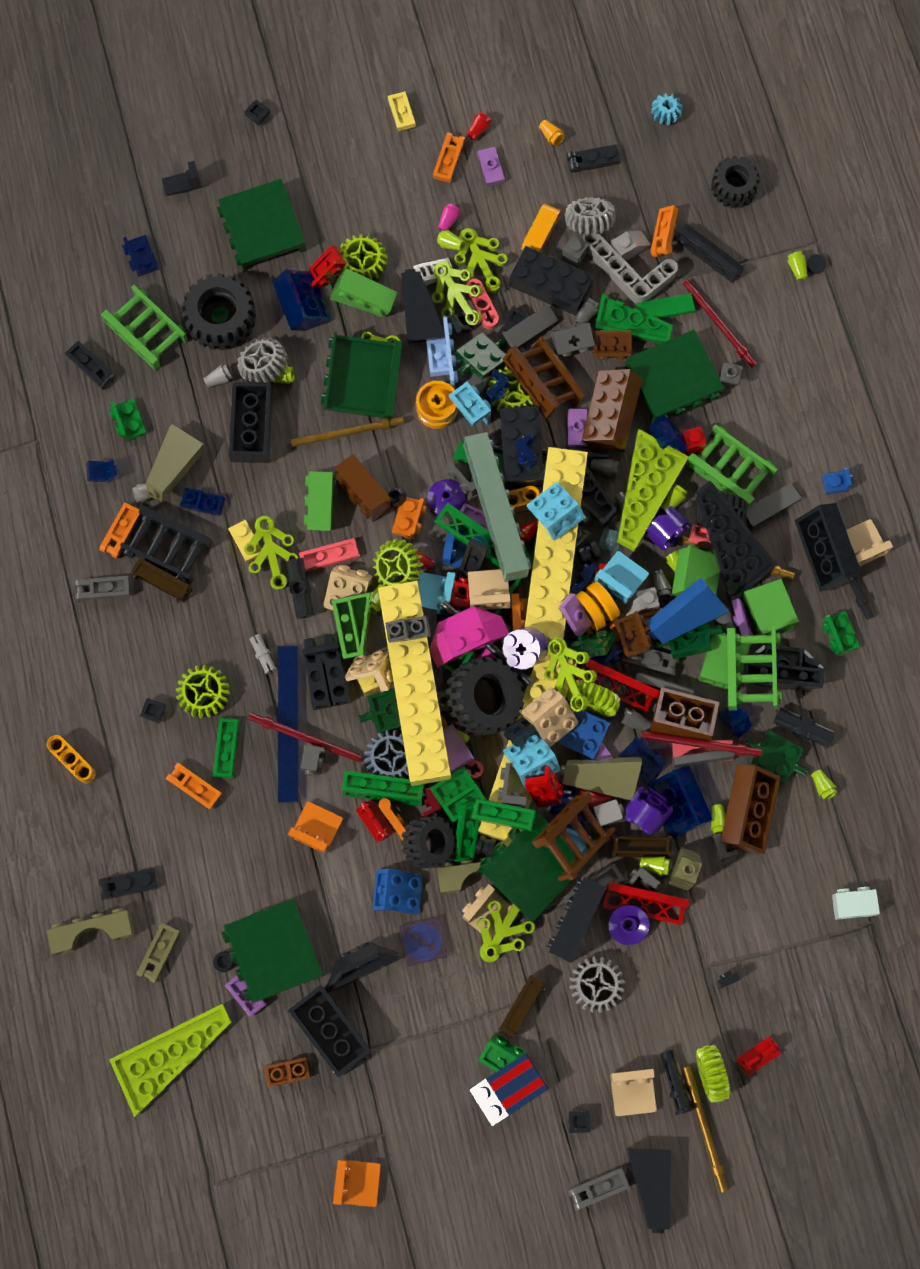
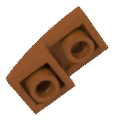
[263,1058,310,1088]

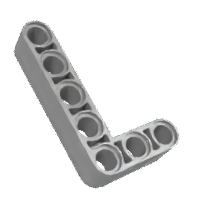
[582,233,678,304]

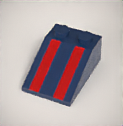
[470,1053,549,1126]

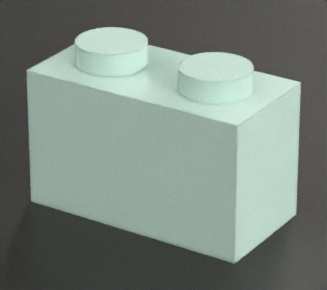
[832,887,880,920]

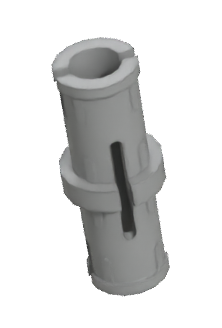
[249,634,277,675]

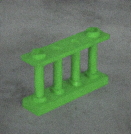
[101,285,188,371]
[686,424,777,508]
[727,627,782,710]

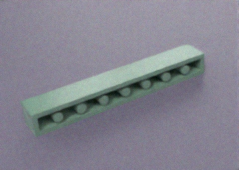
[463,432,531,582]

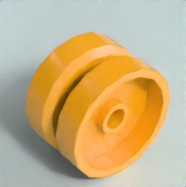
[416,381,458,429]
[576,581,620,632]

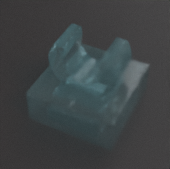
[598,527,619,553]

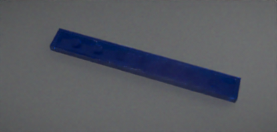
[278,646,298,803]

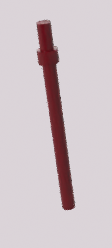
[682,279,758,368]
[248,712,362,762]
[641,731,762,757]

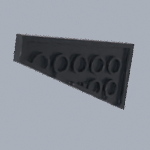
[694,480,777,603]

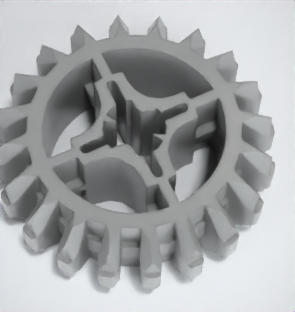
[565,197,615,235]
[237,337,288,383]
[569,957,625,1013]

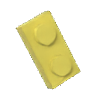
[388,92,416,131]
[228,520,261,563]

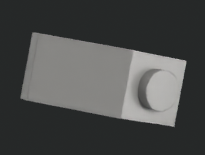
[611,231,651,261]
[615,587,659,619]

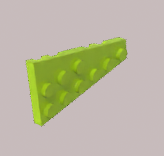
[617,429,689,551]
[109,1004,232,1117]

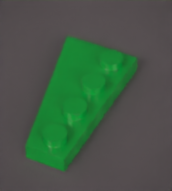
[595,293,673,344]

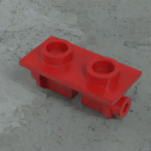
[355,799,394,843]
[736,1036,781,1077]

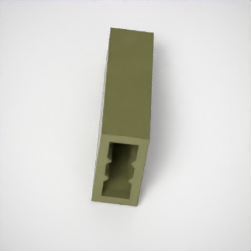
[146,424,203,502]
[559,757,642,800]
[668,847,702,892]

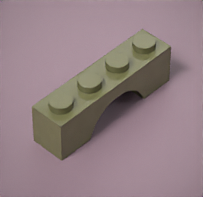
[437,858,484,895]
[47,908,135,956]

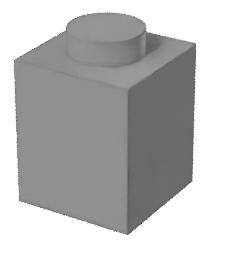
[592,799,625,828]

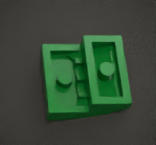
[430,766,486,822]

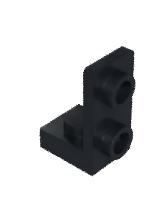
[161,161,202,196]

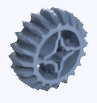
[364,730,409,779]

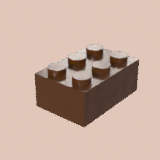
[335,454,391,522]
[650,687,719,741]

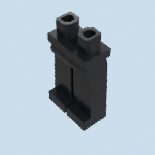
[302,634,351,711]

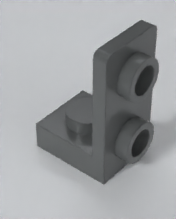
[447,461,477,497]
[498,763,527,808]

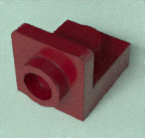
[421,787,442,817]

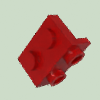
[309,245,347,288]
[525,766,563,808]

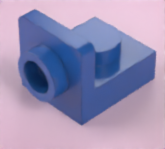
[822,468,854,495]

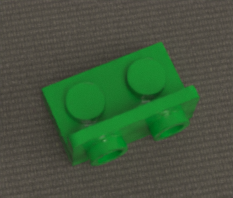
[109,398,147,442]
[822,611,860,656]
[478,1034,529,1072]

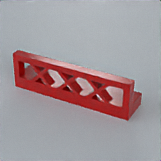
[575,659,660,712]
[602,882,689,925]

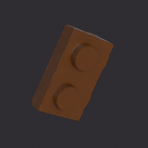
[593,330,632,360]
[613,611,652,659]

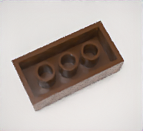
[581,369,642,450]
[720,764,781,855]

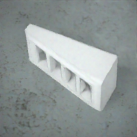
[413,258,453,285]

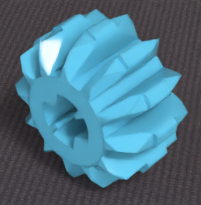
[651,93,683,126]

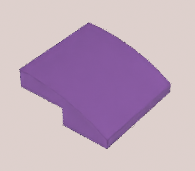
[443,724,474,774]

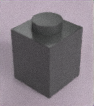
[562,235,588,268]

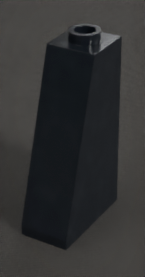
[401,269,445,344]
[627,1148,671,1233]

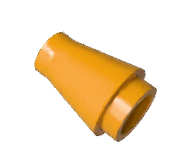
[539,120,565,146]

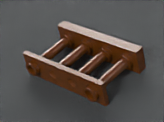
[503,336,586,418]
[532,791,616,881]

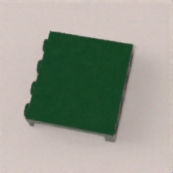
[217,178,307,272]
[624,329,724,424]
[321,332,402,419]
[477,812,587,922]
[221,899,323,1005]

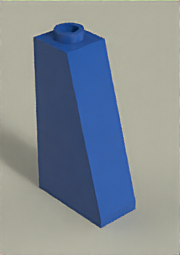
[646,578,728,644]

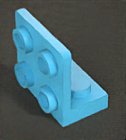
[449,382,491,426]
[527,482,585,541]
[594,551,649,604]
[417,572,456,616]
[503,731,561,790]

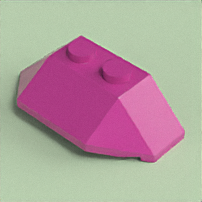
[429,606,509,668]

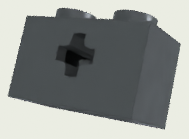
[550,322,595,357]

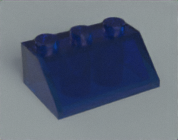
[272,269,332,331]
[647,765,714,839]

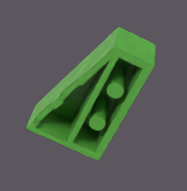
[330,268,397,317]
[304,471,336,531]
[331,592,373,659]

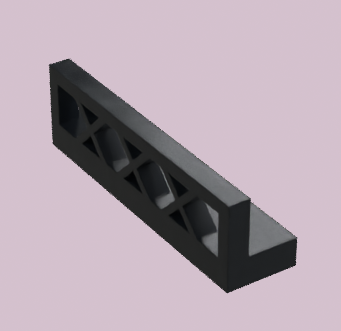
[674,223,744,283]

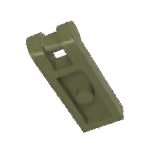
[136,923,181,984]

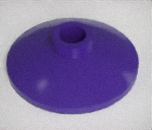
[427,480,466,517]
[608,905,649,945]

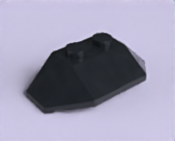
[743,645,824,690]
[326,942,403,993]

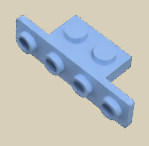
[427,317,458,389]

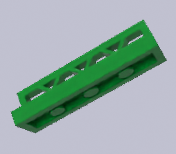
[434,503,499,566]
[342,771,424,807]

